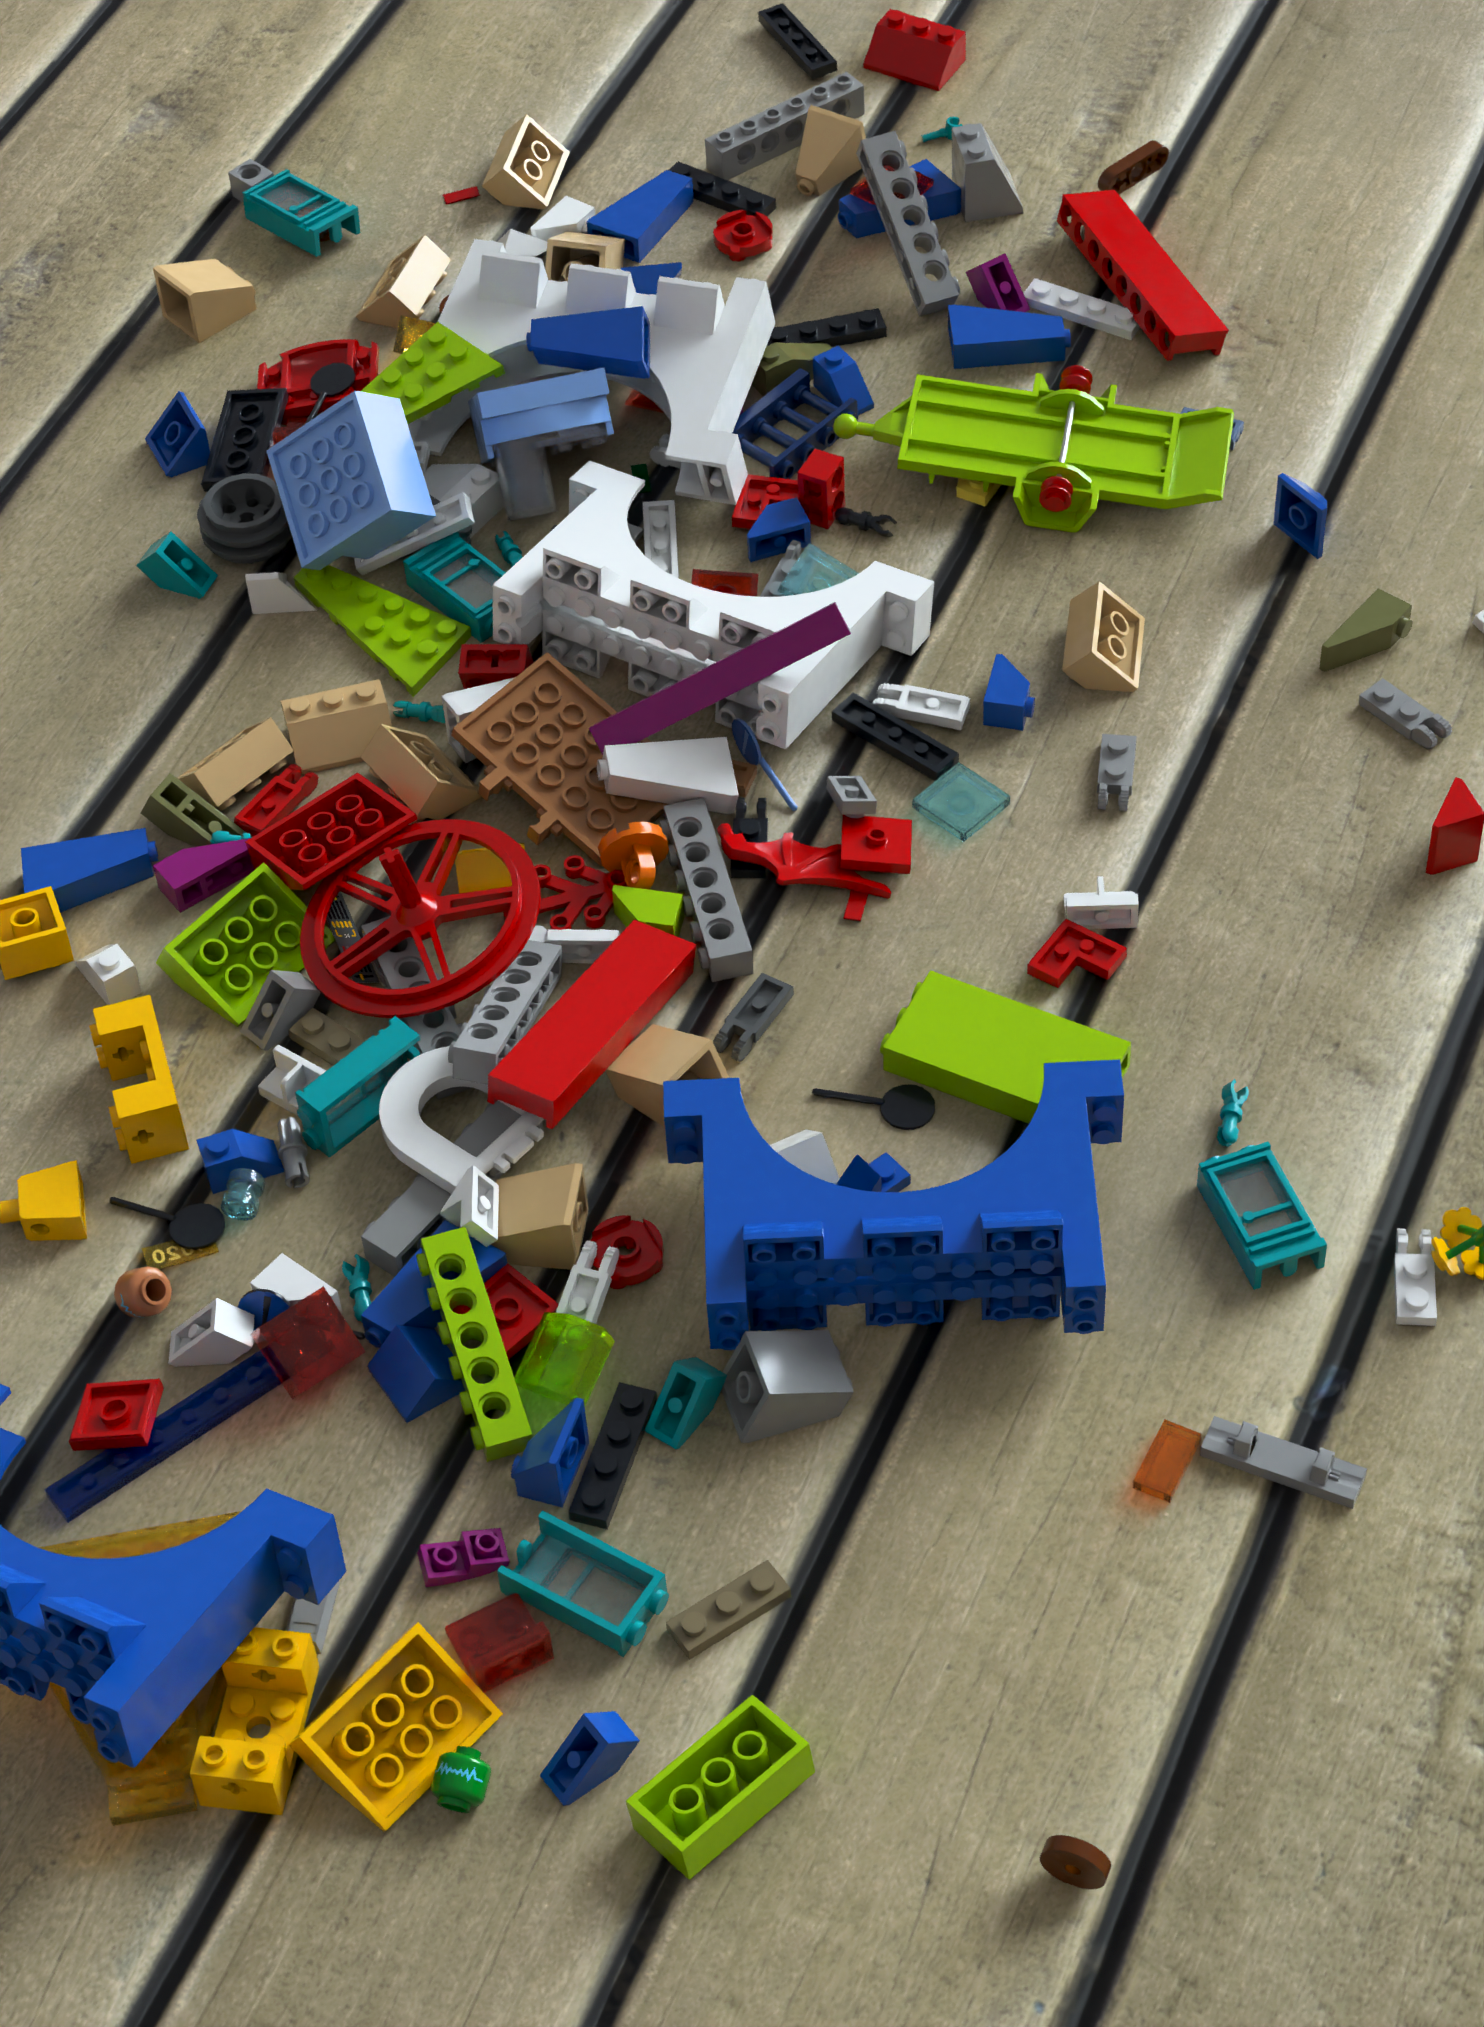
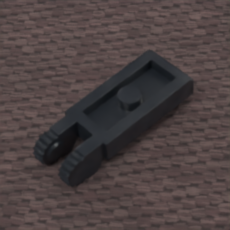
[730,798,769,878]

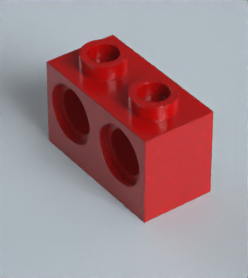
[797,449,845,529]
[458,644,534,689]

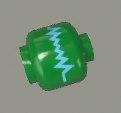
[431,1746,491,1813]

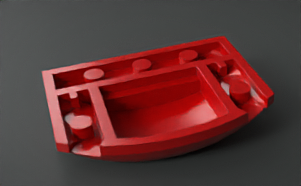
[257,339,379,425]

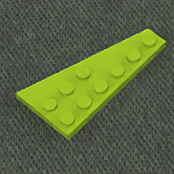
[361,322,505,424]
[293,565,471,697]

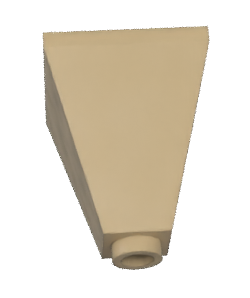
[795,105,866,196]

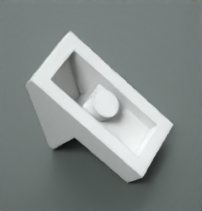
[440,1166,499,1247]

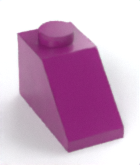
[965,253,1031,312]

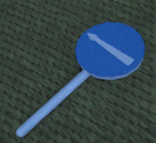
[732,718,797,811]

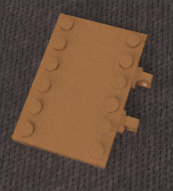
[451,652,669,866]

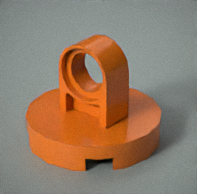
[598,822,669,889]

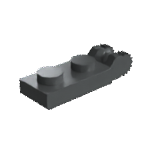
[713,973,794,1062]

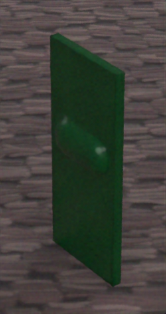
[631,463,651,493]

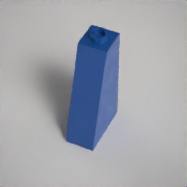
[838,159,961,238]
[586,170,694,263]
[948,305,1071,369]
[526,306,650,379]
[21,828,159,913]
[361,1220,508,1348]

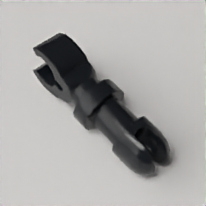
[835,507,897,537]

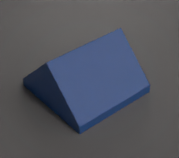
[145,391,210,477]
[367,1325,465,1423]

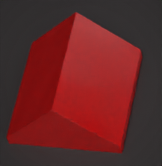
[1426,777,1484,875]

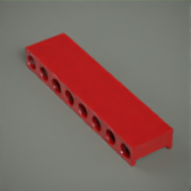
[1057,190,1229,361]
[487,920,697,1129]

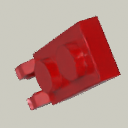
[234,763,319,836]

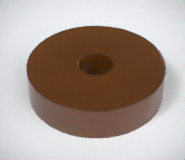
[1040,1835,1111,1889]

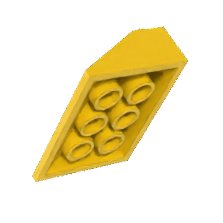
[289,1622,503,1832]

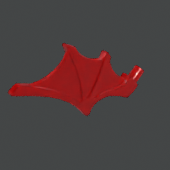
[717,823,891,899]

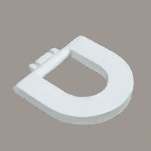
[379,1046,545,1194]

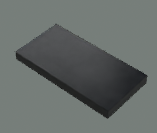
[201,388,289,492]

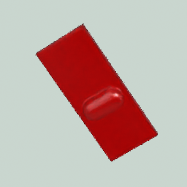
[443,186,480,205]
[843,890,868,921]

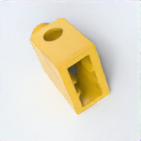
[0,1160,87,1241]

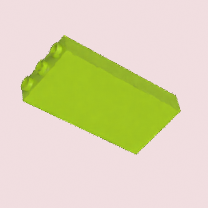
[880,970,1131,1124]

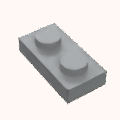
[826,776,877,818]

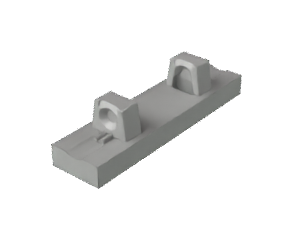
[1200,1416,1367,1509]

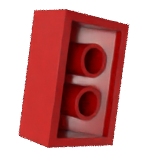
[863,9,966,92]

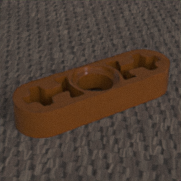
[1098,140,1169,194]

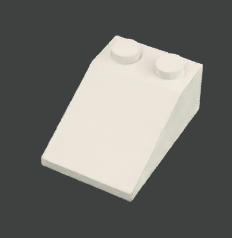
[423,464,507,538]

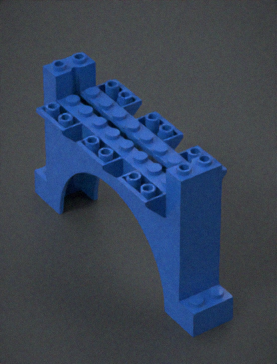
[663,1059,1124,1350]
[0,1384,347,1768]

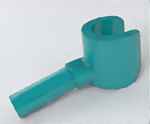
[921,117,963,143]

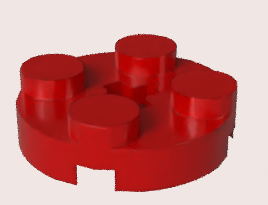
[713,210,773,262]
[590,1215,664,1289]

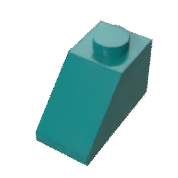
[136,531,218,599]
[644,1357,727,1449]

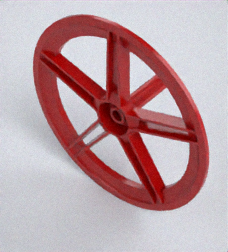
[300,819,541,1018]

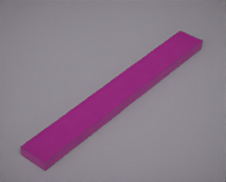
[589,602,851,755]

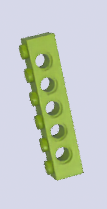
[416,1226,532,1462]

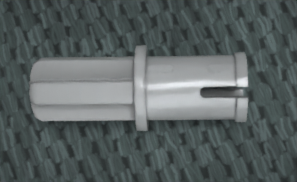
[277,1117,310,1188]

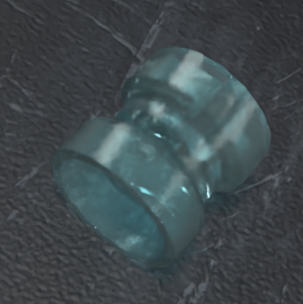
[221,1168,265,1221]

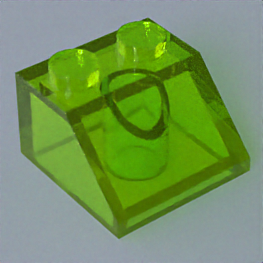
[514,1312,615,1407]

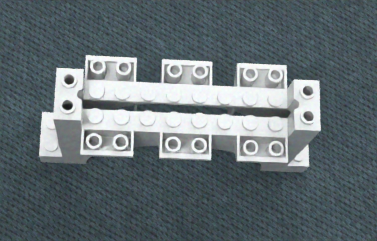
[407,239,775,505]
[493,461,934,749]

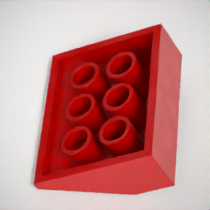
[245,772,417,890]

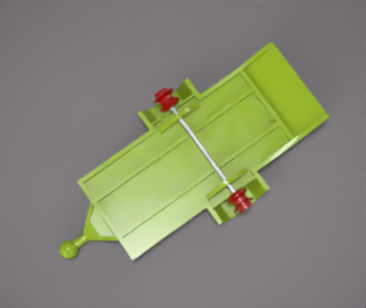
[833,365,1234,533]

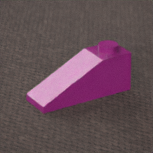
[153,838,255,913]

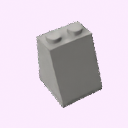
[952,123,1023,222]
[721,1330,853,1443]

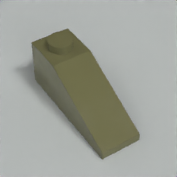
[752,343,832,396]
[1319,589,1413,672]
[140,773,252,847]

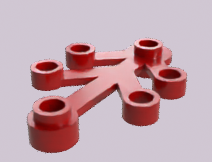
[503,855,628,930]

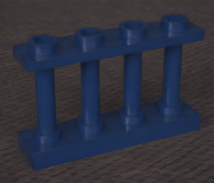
[732,368,858,479]

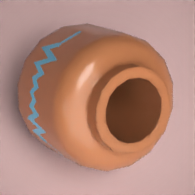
[114,1266,172,1318]

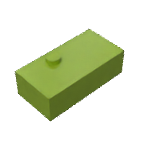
[626,1695,815,1880]

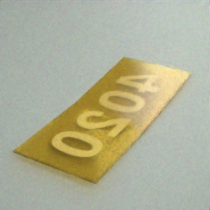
[142,1241,219,1269]

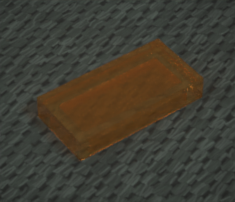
[1133,1419,1202,1503]

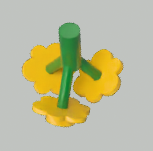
[1431,1207,1484,1280]

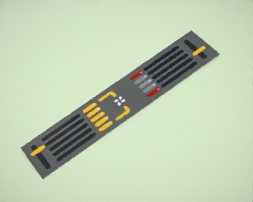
[326,892,380,983]

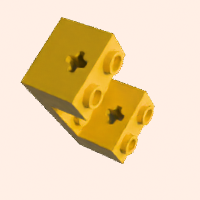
[89,995,189,1164]
[189,1627,319,1815]

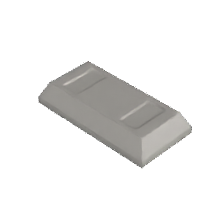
[285,1581,340,1654]

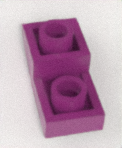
[417,1528,510,1587]

